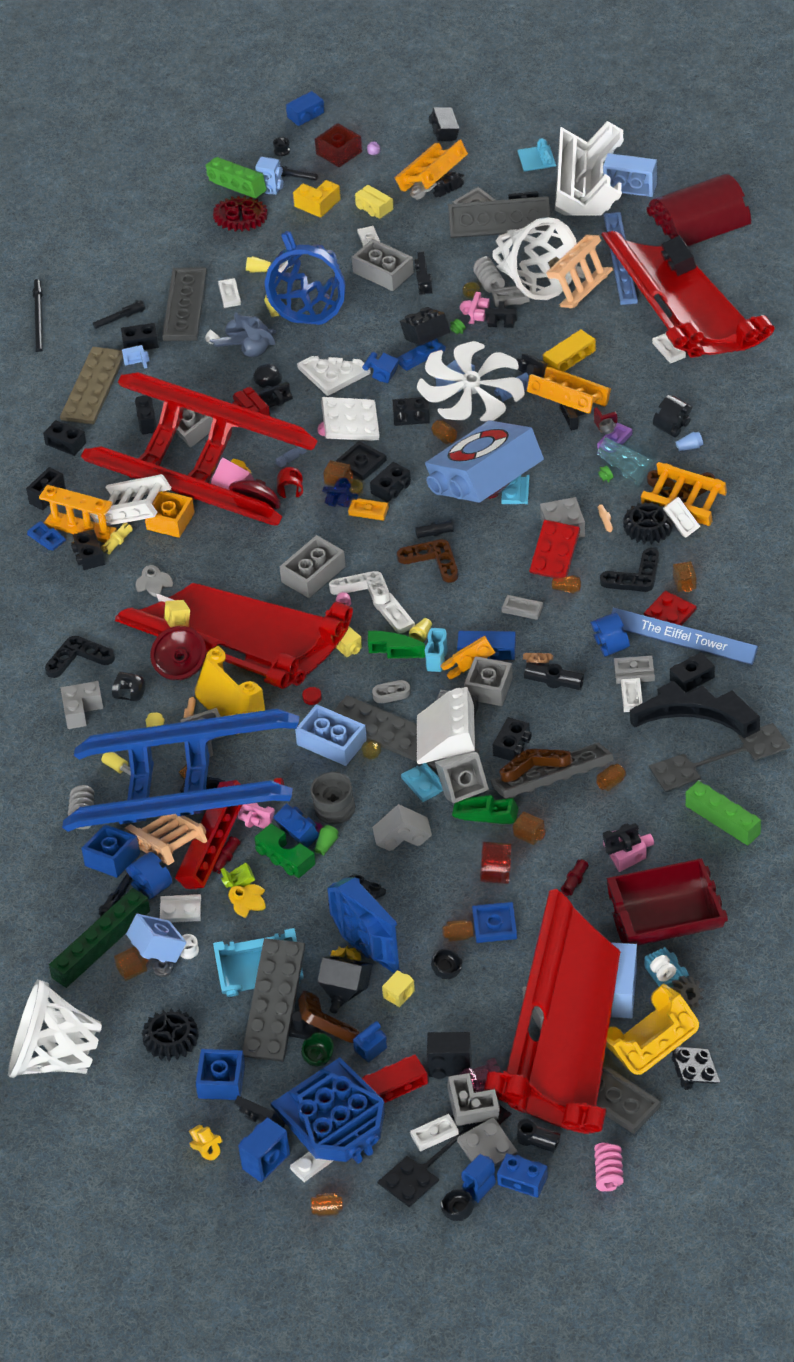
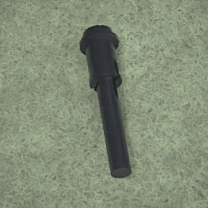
[280,166,318,181]
[93,300,145,329]
[99,873,132,916]

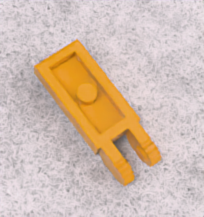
[441,636,495,679]

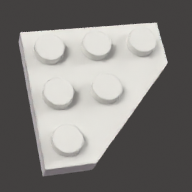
[297,356,371,396]

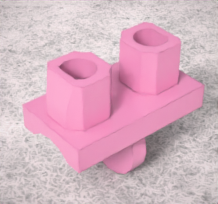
[460,292,490,324]
[237,803,275,829]

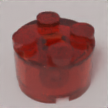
[480,842,512,884]

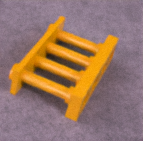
[394,140,468,191]
[527,367,611,414]
[641,462,727,526]
[39,485,117,543]

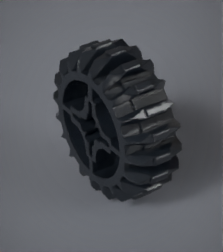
[623,501,673,545]
[142,1008,199,1062]

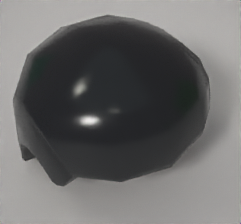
[253,364,282,388]
[431,949,462,979]
[440,1189,474,1221]

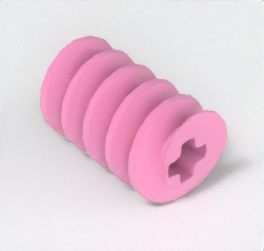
[594,1143,624,1191]

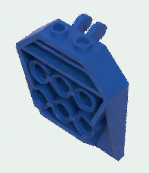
[327,877,402,973]
[271,1057,385,1164]

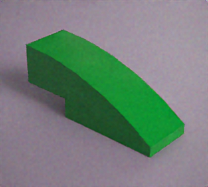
[368,631,425,659]
[452,795,519,824]

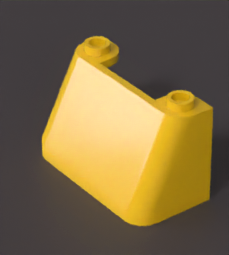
[195,646,265,717]
[606,983,699,1075]

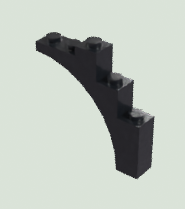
[630,681,760,738]

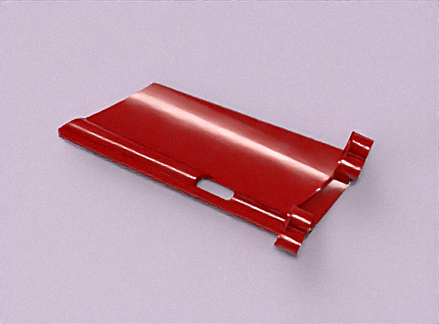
[601,231,775,358]
[115,583,353,689]
[483,889,620,1134]

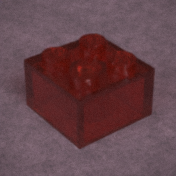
[315,123,362,167]

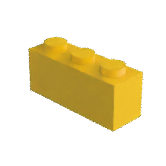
[543,329,596,372]

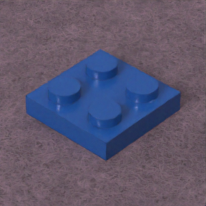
[472,902,517,943]

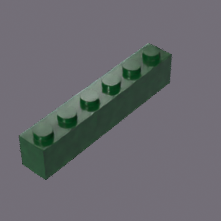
[49,888,150,988]

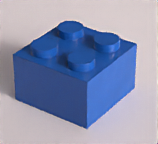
[81,825,140,878]
[196,1049,245,1100]
[238,1117,290,1183]

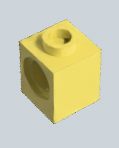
[164,600,190,628]
[336,627,362,657]
[382,970,415,1007]

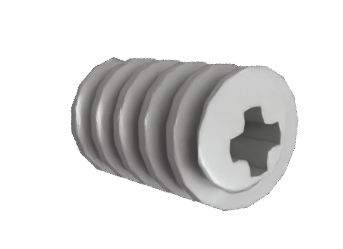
[473,257,505,293]
[68,785,95,829]

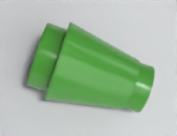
[314,825,339,855]

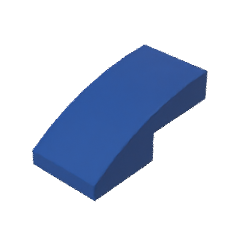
[27,521,66,551]

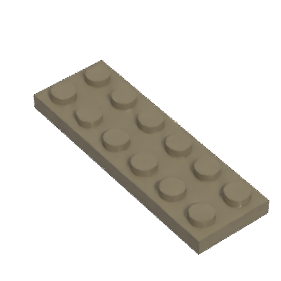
[60,346,123,425]

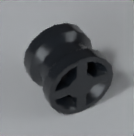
[273,137,290,156]

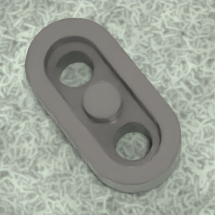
[372,680,411,703]

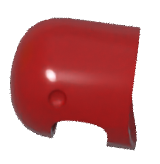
[277,467,303,498]

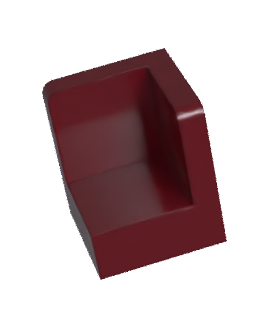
[594,407,617,430]

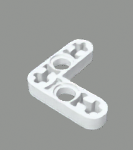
[329,571,390,604]

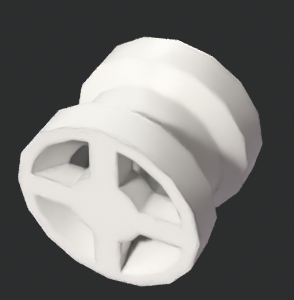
[180,934,199,959]
[650,955,676,982]

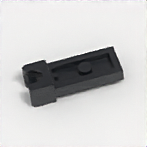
[415,252,432,295]

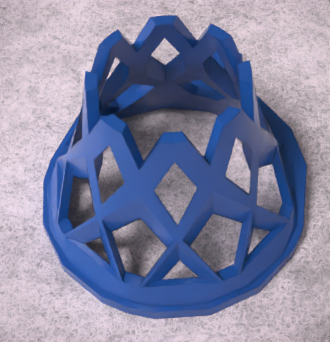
[264,231,346,325]

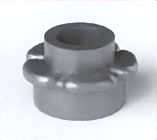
[599,418,616,434]
[153,960,173,977]

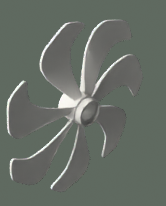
[417,341,525,422]

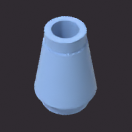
[675,431,704,452]

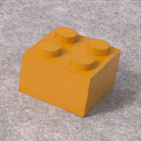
[145,491,195,538]

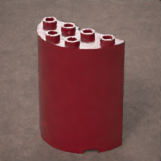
[646,174,751,246]
[607,858,728,946]

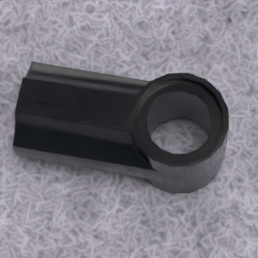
[517,1119,560,1153]

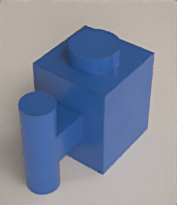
[362,352,399,383]
[353,1021,387,1063]

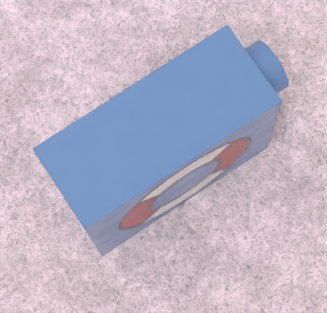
[425,420,544,503]

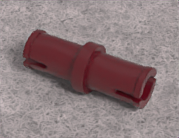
[212,836,241,874]
[561,859,589,896]

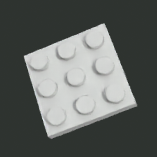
[321,397,379,441]

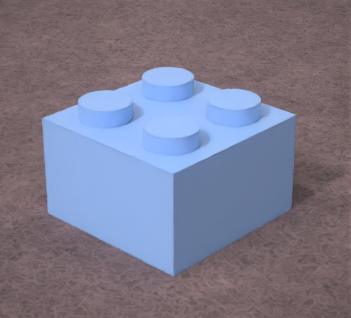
[126,914,187,963]

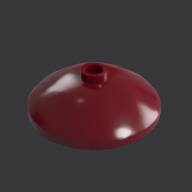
[229,479,281,510]
[150,626,207,681]

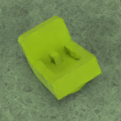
[221,863,255,888]

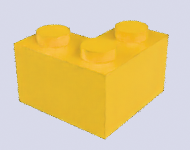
[293,180,341,218]

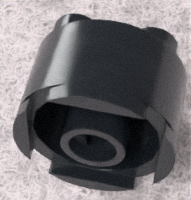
[653,395,692,438]

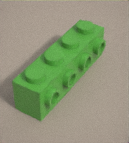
[205,157,267,199]
[686,780,761,846]

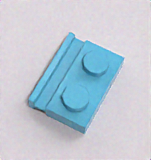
[501,475,529,504]
[401,763,443,802]

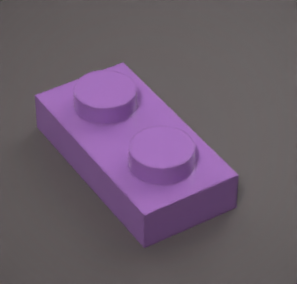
[597,423,632,455]

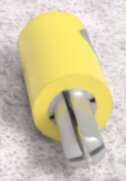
[101,752,131,776]

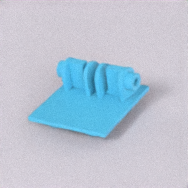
[517,138,556,171]

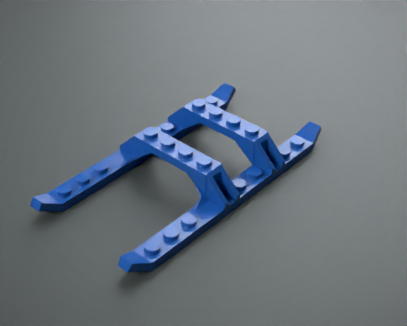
[62,709,299,832]

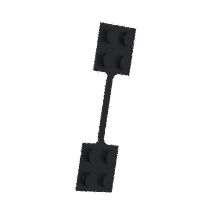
[377,1091,512,1207]

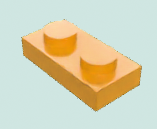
[348,498,389,521]

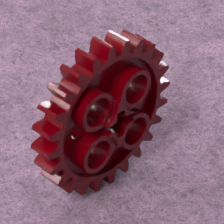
[213,196,267,232]

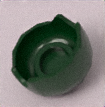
[301,1032,334,1066]

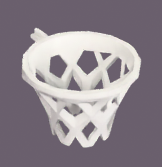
[493,217,585,300]
[8,979,102,1078]

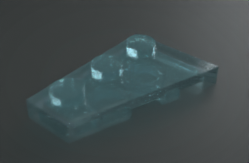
[597,437,654,487]

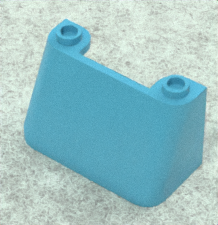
[213,928,304,997]

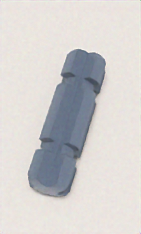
[275,446,307,467]

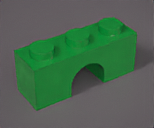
[254,823,315,878]

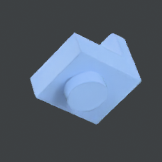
[122,345,149,368]

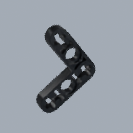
[600,548,659,592]
[45,636,115,678]

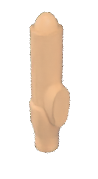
[598,504,613,532]
[183,697,196,718]

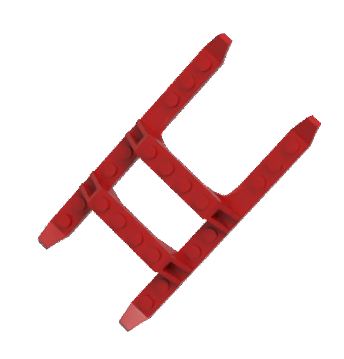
[81,372,317,526]

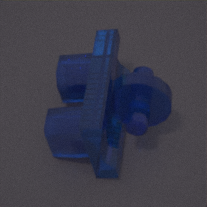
[322,478,358,508]

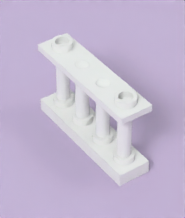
[90,474,172,526]

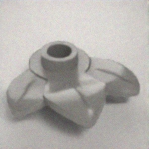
[410,182,437,200]
[135,565,173,597]

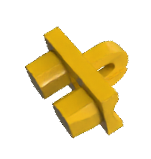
[189,1125,223,1160]

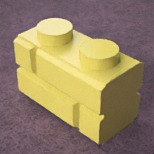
[355,185,393,219]

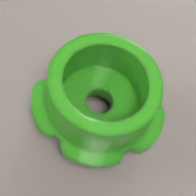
[450,319,466,334]
[598,465,614,482]

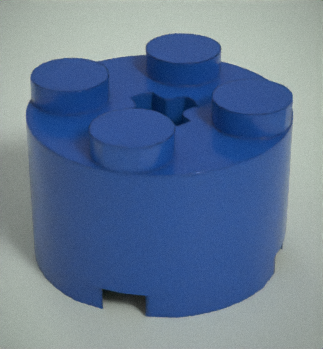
[590,613,630,657]
[126,852,172,900]

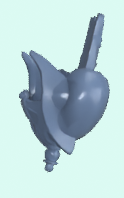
[209,313,276,357]

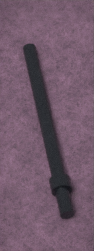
[33,279,43,352]

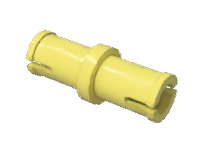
[101,522,133,555]

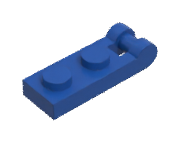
[397,339,446,371]

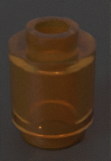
[431,420,457,444]
[596,764,626,791]
[442,919,473,942]
[311,1192,343,1216]

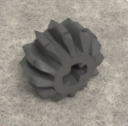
[670,976,704,1010]

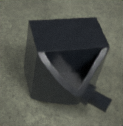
[317,955,372,1014]

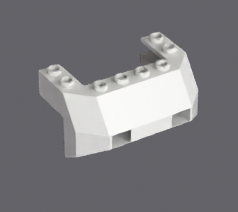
[555,121,624,216]

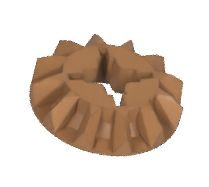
[523,653,553,663]

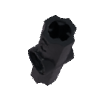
[524,663,584,690]

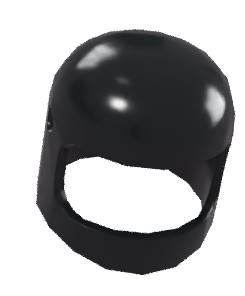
[112,672,145,701]

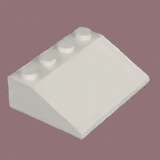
[417,687,475,764]

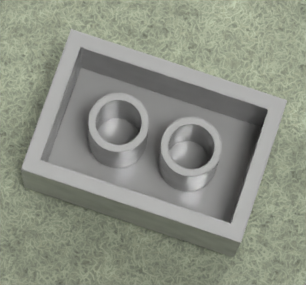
[352,239,414,291]
[279,535,346,598]

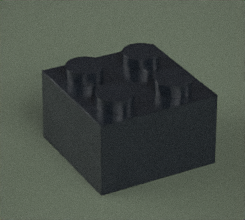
[400,307,450,346]
[427,1032,472,1079]

